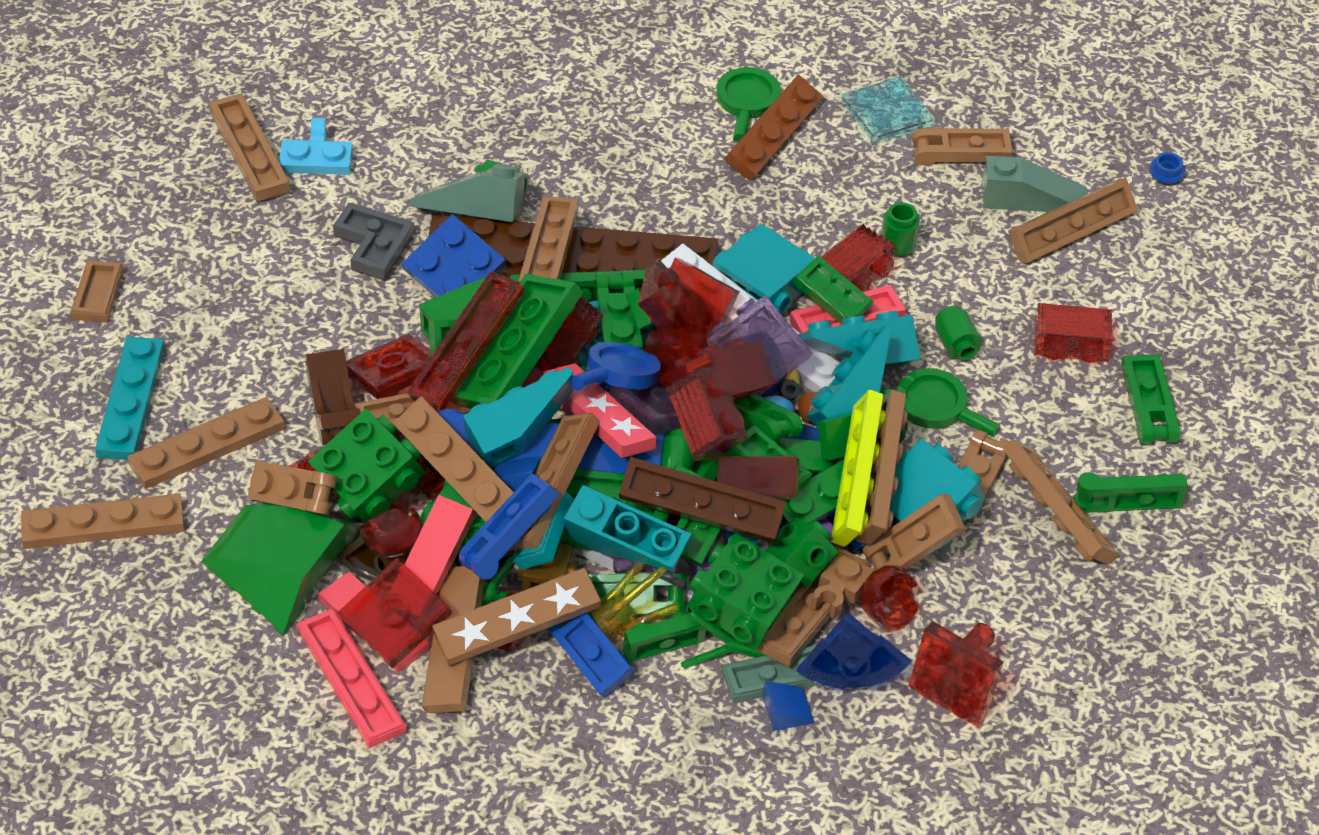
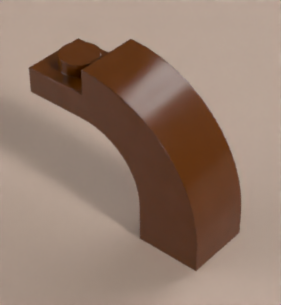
[304,349,360,445]

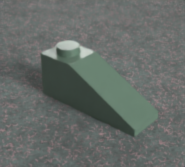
[982,156,1087,212]
[409,164,526,222]

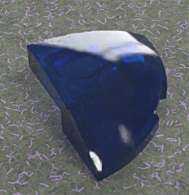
[796,612,912,690]

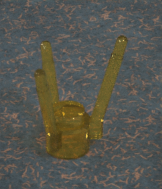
[592,562,680,637]

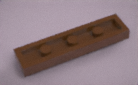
[619,457,786,544]

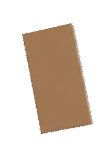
[70,260,124,323]

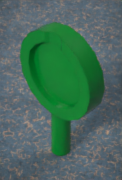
[716,67,781,142]
[897,368,1000,438]

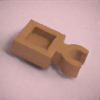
[811,553,874,618]

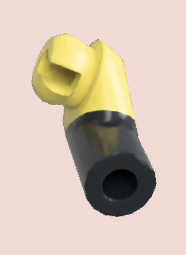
[779,364,800,401]

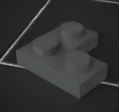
[333,203,415,280]

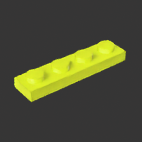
[831,389,885,547]

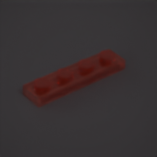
[407,271,525,411]

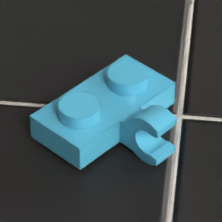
[279,118,353,175]

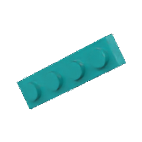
[95,336,165,460]

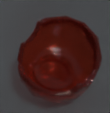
[358,507,423,557]
[861,565,919,631]

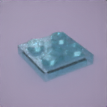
[841,76,935,145]

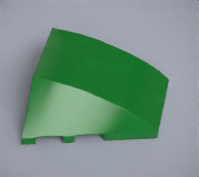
[202,504,367,637]

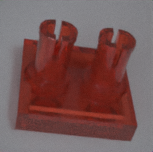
[908,621,1004,728]

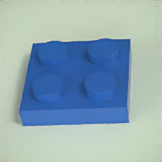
[402,214,506,297]

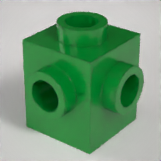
[765,516,839,587]

